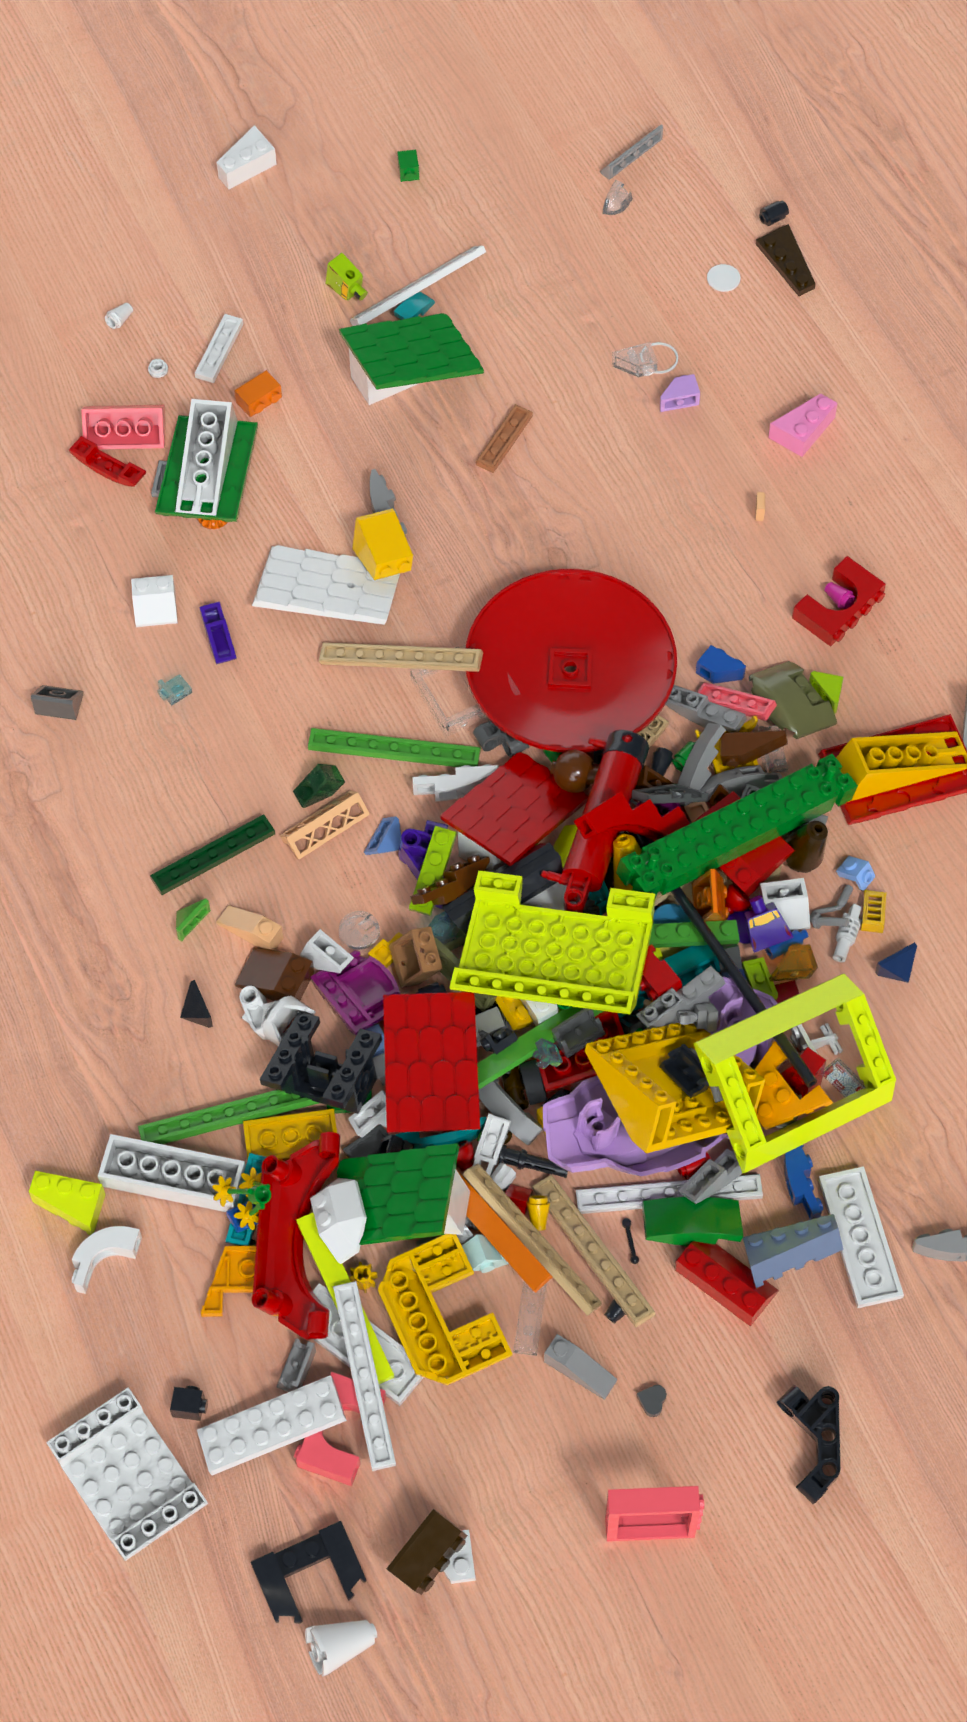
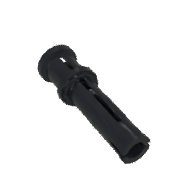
[498,1145,568,1178]

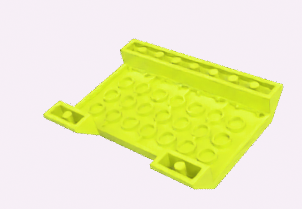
[450,871,655,1015]

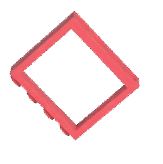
[605,1486,704,1541]

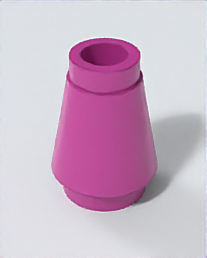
[824,582,855,609]

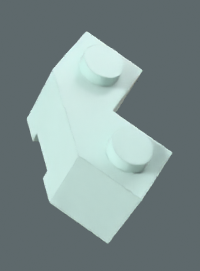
[462,1231,530,1273]

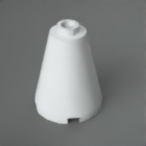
[305,1620,377,1677]

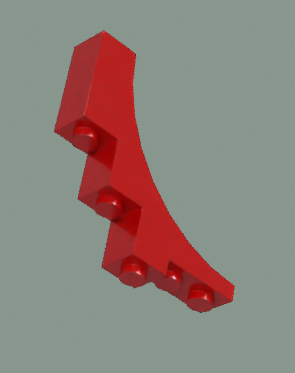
[574,791,690,841]

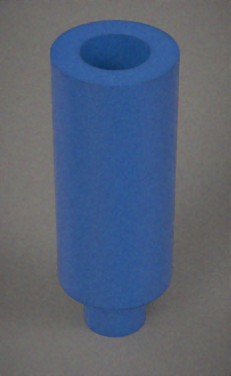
[765,929,809,960]

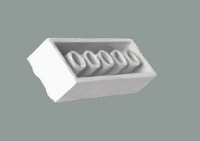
[98,1134,246,1212]

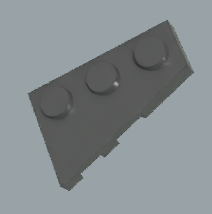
[632,783,709,804]

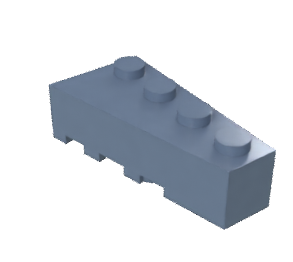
[743,1214,844,1288]

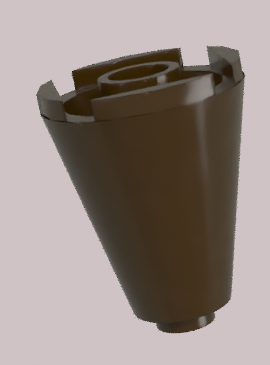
[784,821,828,873]

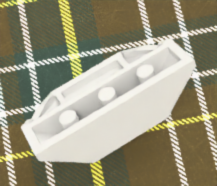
[310,1178,367,1264]

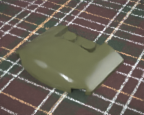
[749,661,837,739]

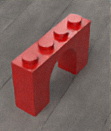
[792,556,886,647]

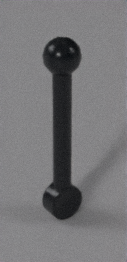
[622,1218,639,1264]

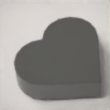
[637,1385,667,1417]

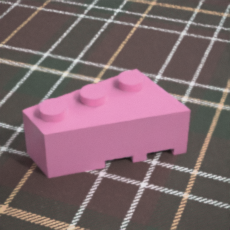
[769,394,837,457]

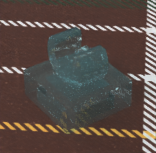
[533,1038,563,1069]

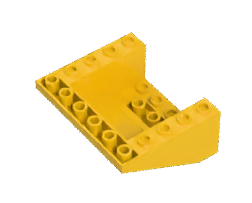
[585,1022,765,1153]

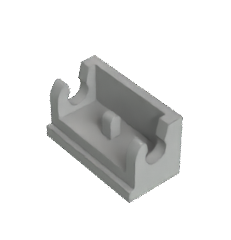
[277,1338,316,1392]

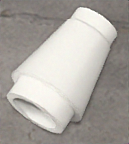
[105,303,133,329]

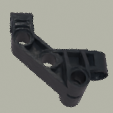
[777,1385,841,1504]

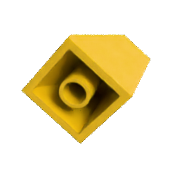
[352,508,413,580]

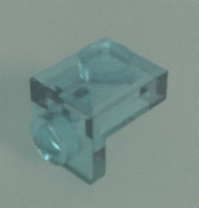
[157,674,193,706]

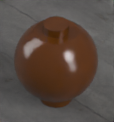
[551,750,599,793]

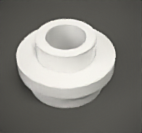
[148,359,168,378]

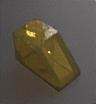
[769,943,818,982]

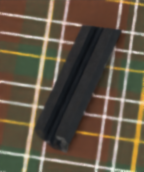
[442,842,563,935]

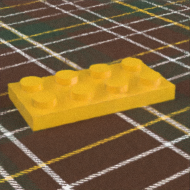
[243,1109,340,1161]

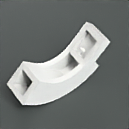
[72,1226,142,1294]

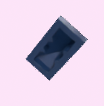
[875,942,917,983]

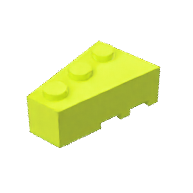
[29,1171,106,1235]

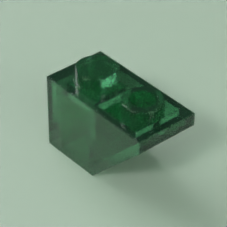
[293,764,345,808]

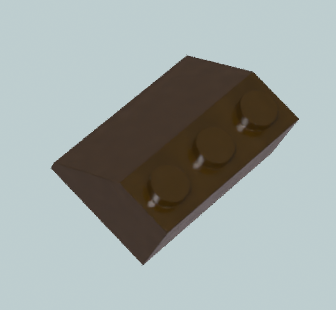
[386,1509,468,1595]

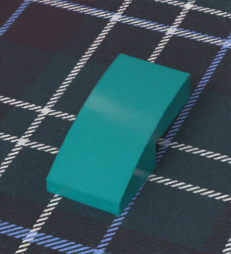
[394,291,435,320]

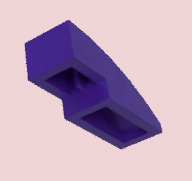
[199,602,237,665]

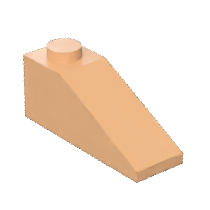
[216,905,284,951]

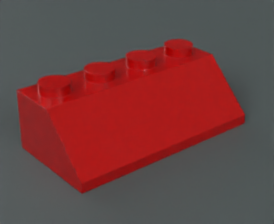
[675,1241,779,1327]

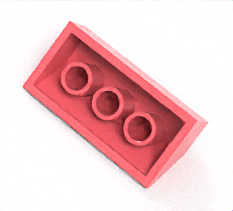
[81,405,165,449]

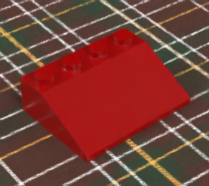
[694,791,795,897]
[535,1011,624,1092]

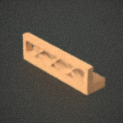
[280,790,370,860]

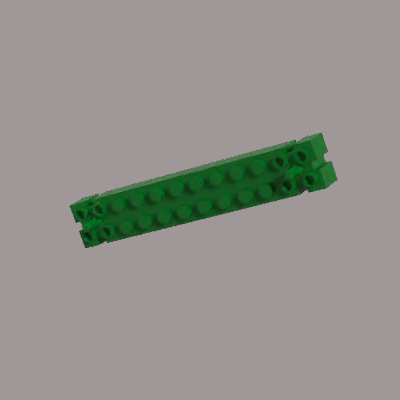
[616,754,858,899]

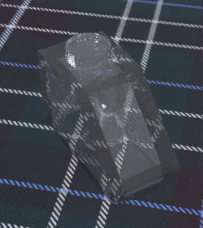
[612,342,657,377]

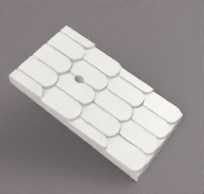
[252,545,400,625]

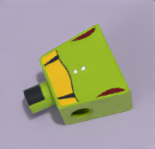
[325,253,368,301]

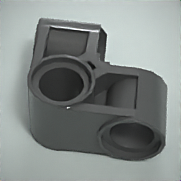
[473,721,529,757]

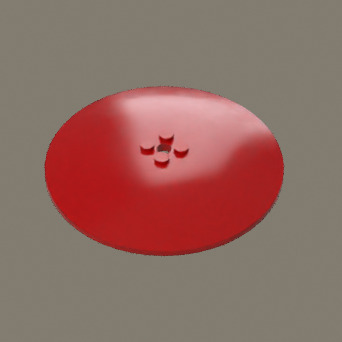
[465,569,677,753]

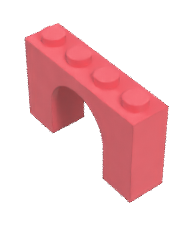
[294,1372,386,1486]

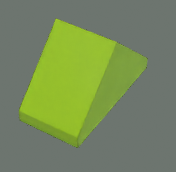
[809,671,843,714]

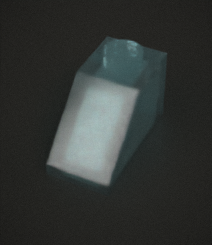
[428,911,460,945]

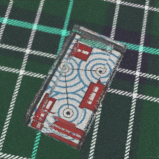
[823,1058,865,1097]

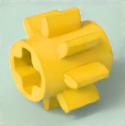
[349,1262,378,1293]

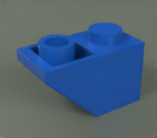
[696,645,746,684]

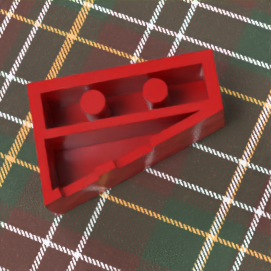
[639,944,683,1002]
[777,1047,826,1098]

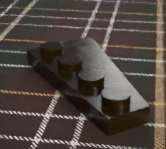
[756,224,816,296]

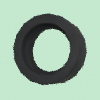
[519,1059,548,1105]

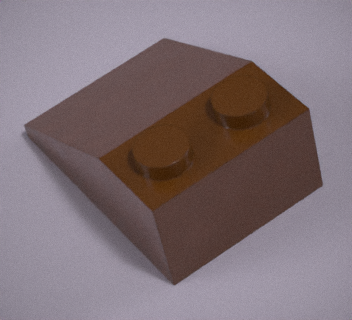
[235,948,314,1001]

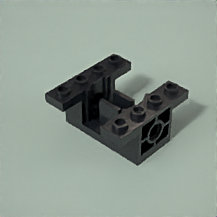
[260,1011,382,1114]

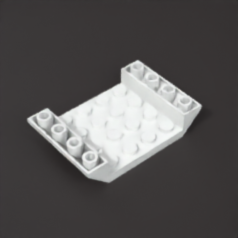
[46,1387,208,1561]

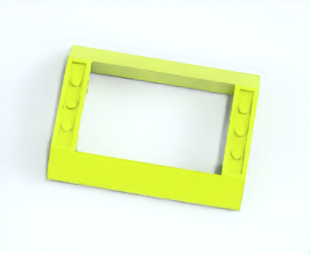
[693,974,896,1173]

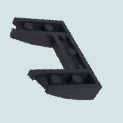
[251,1521,367,1624]

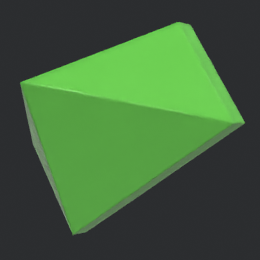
[176,898,211,942]

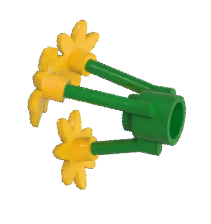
[212,1167,271,1230]

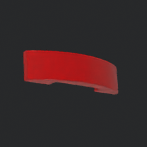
[69,436,146,487]

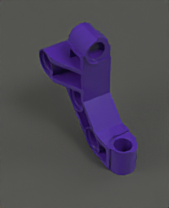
[398,820,448,910]

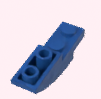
[784,1145,823,1220]

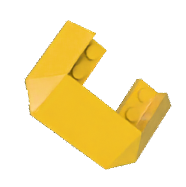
[378,1234,513,1385]

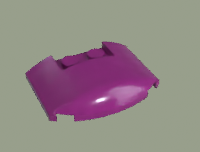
[310,950,400,1035]

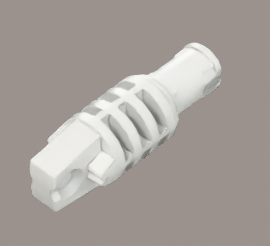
[833,904,862,963]

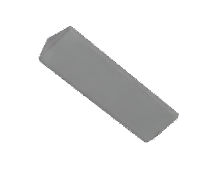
[600,125,663,180]

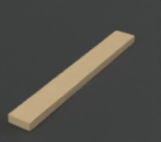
[319,642,483,672]
[462,1164,602,1316]
[532,1174,656,1328]

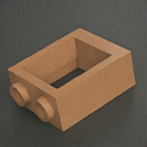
[389,926,443,988]

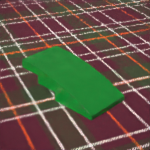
[642,1197,744,1247]

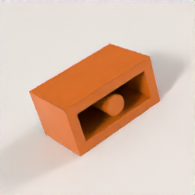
[234,370,282,417]

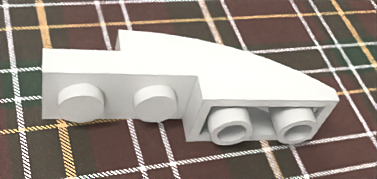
[413,764,499,802]

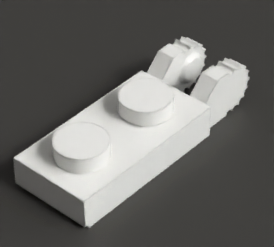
[473,1114,511,1176]

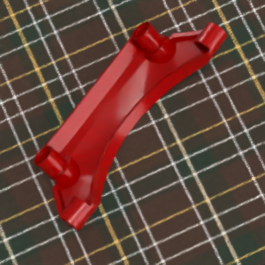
[251,1132,340,1340]

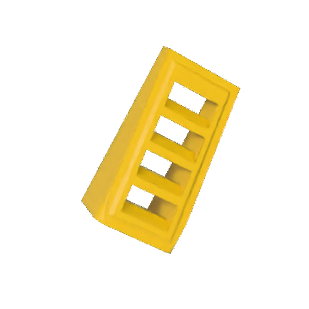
[861,890,887,933]

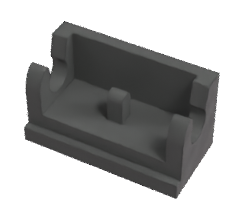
[551,1008,605,1058]

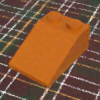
[692,869,729,921]

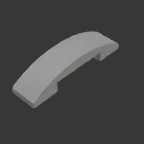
[479,1079,543,1145]

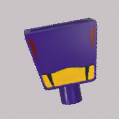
[744,896,794,953]

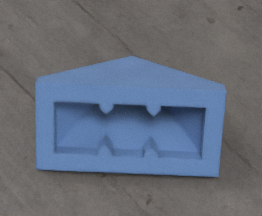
[364,816,401,855]

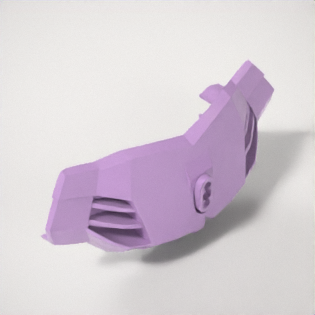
[543,977,777,1176]

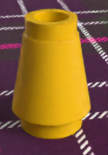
[527,1195,550,1231]

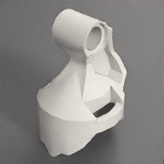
[239,986,316,1046]

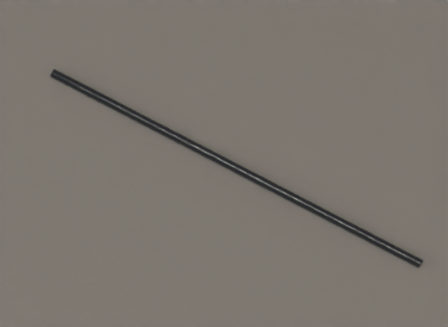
[628,832,817,1087]

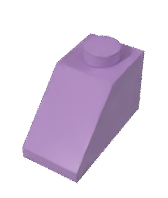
[660,374,700,412]

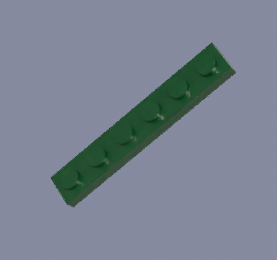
[150,814,275,895]

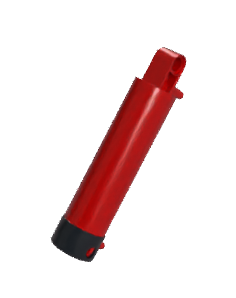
[541,730,650,913]

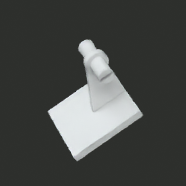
[790,1023,843,1055]

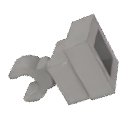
[677,1003,718,1031]

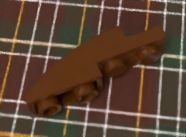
[410,854,490,905]

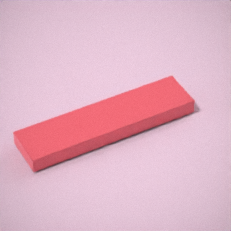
[697,682,777,721]

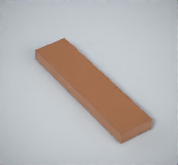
[476,404,533,473]

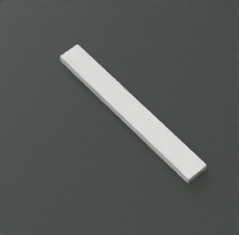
[350,245,486,326]
[576,1174,763,1214]
[333,1281,396,1471]

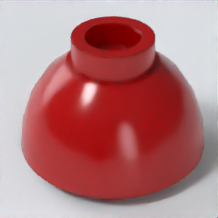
[725,885,751,914]
[456,1141,474,1171]

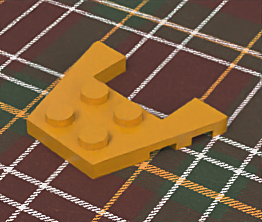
[755,1041,833,1130]
[201,1246,278,1317]

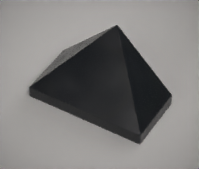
[180,980,213,1028]

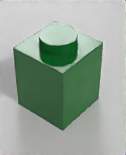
[397,150,420,182]

